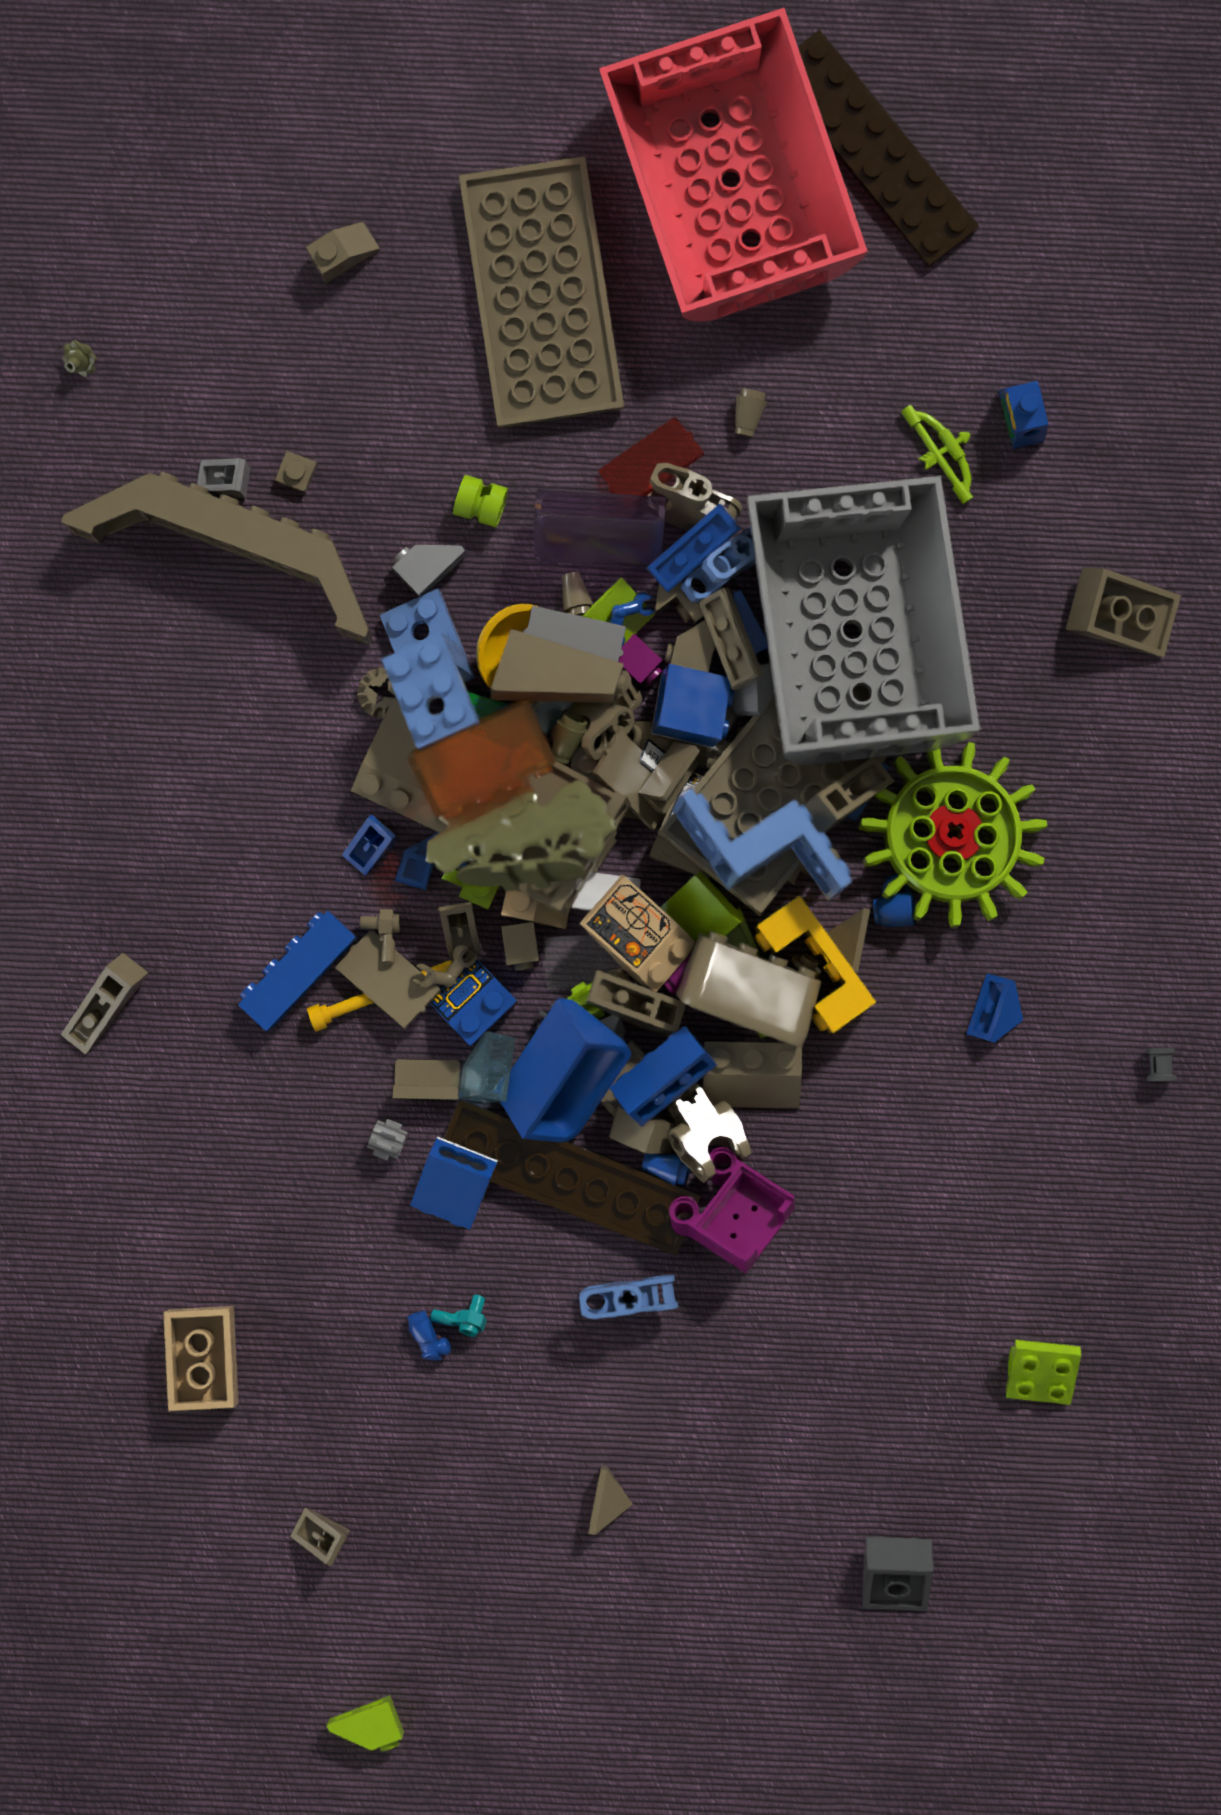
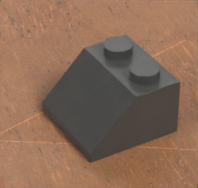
[862,1536,933,1611]

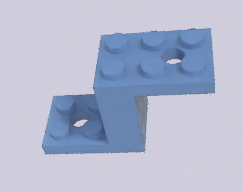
[380,589,480,751]
[672,788,852,901]

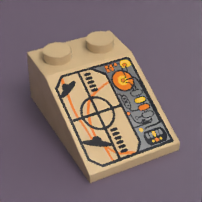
[579,875,696,992]

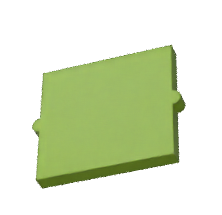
[582,578,655,644]

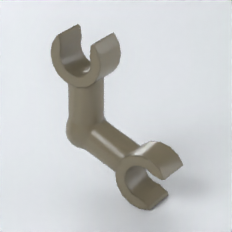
[412,944,477,987]

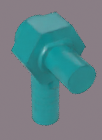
[431,1294,487,1337]

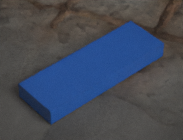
[647,504,742,593]

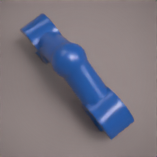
[610,592,655,646]

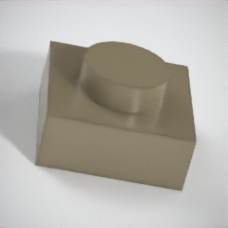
[275,451,318,494]

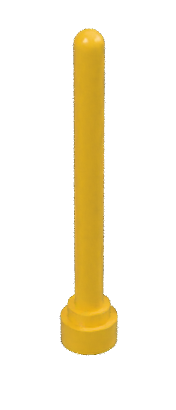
[306,960,453,1032]

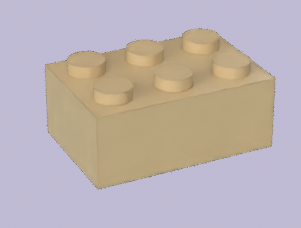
[164,1306,239,1411]

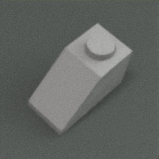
[392,545,467,597]

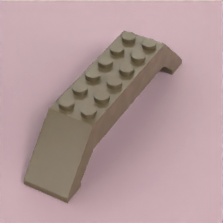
[61,471,373,645]

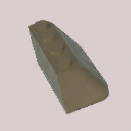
[676,931,822,1047]

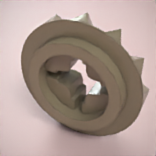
[357,667,396,719]

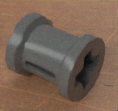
[1146,1048,1176,1081]

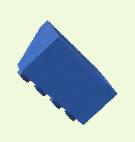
[495,998,631,1142]

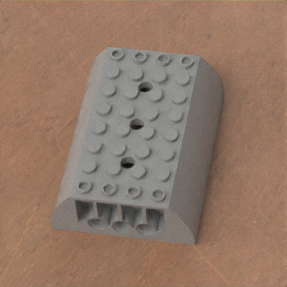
[747,476,980,765]

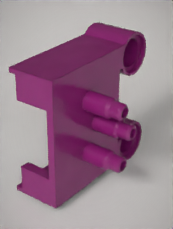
[669,1147,795,1274]

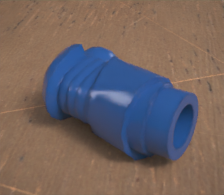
[407,1310,451,1361]

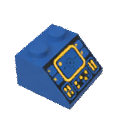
[430,959,518,1046]

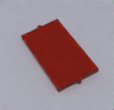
[598,417,705,509]

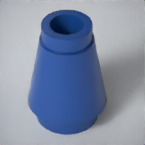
[642,1154,691,1186]

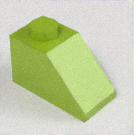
[327,1695,404,1752]

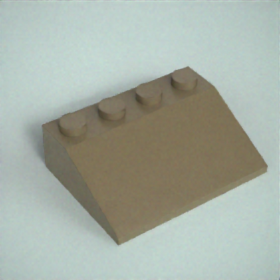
[351,696,512,832]

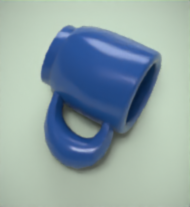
[873,873,916,928]

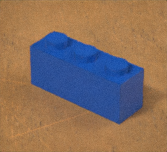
[609,1026,717,1127]

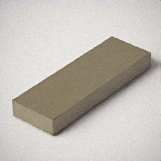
[699,587,764,690]

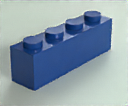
[238,910,358,1032]

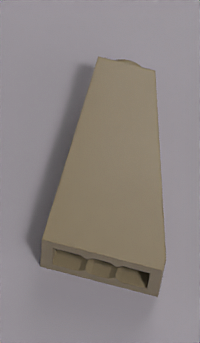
[491,629,627,703]

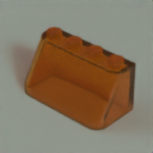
[408,698,556,819]

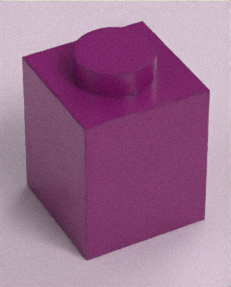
[618,634,662,687]

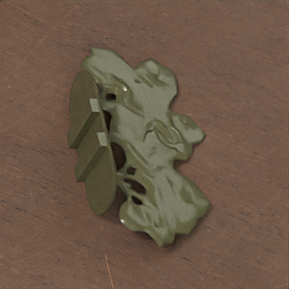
[426,771,616,891]

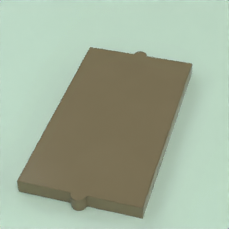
[593,730,668,829]
[335,929,441,1029]

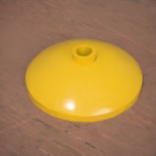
[476,604,539,689]

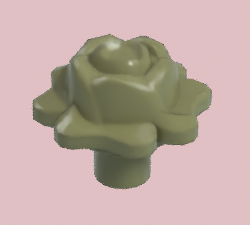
[62,340,97,377]

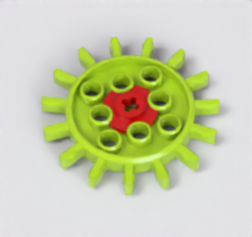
[858,742,1047,928]

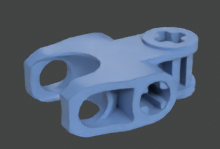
[681,526,756,603]
[579,1274,679,1319]

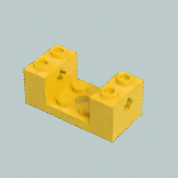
[754,895,876,1033]

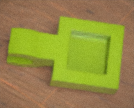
[442,870,499,910]

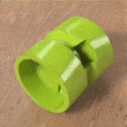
[453,474,509,528]

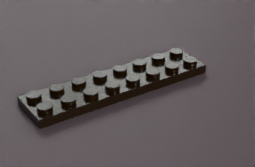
[798,29,979,268]
[444,1099,701,1256]

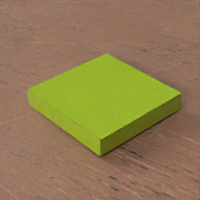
[660,871,745,942]

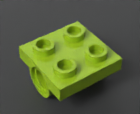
[1005,1340,1081,1405]

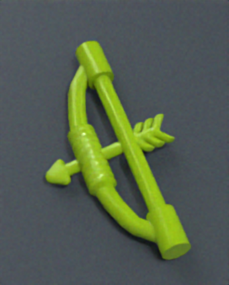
[901,405,973,504]

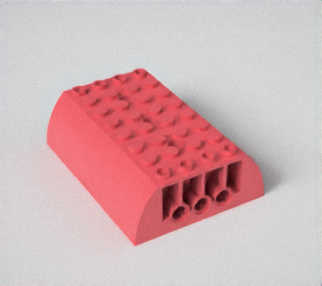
[599,8,868,322]

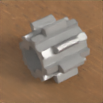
[367,1119,408,1160]

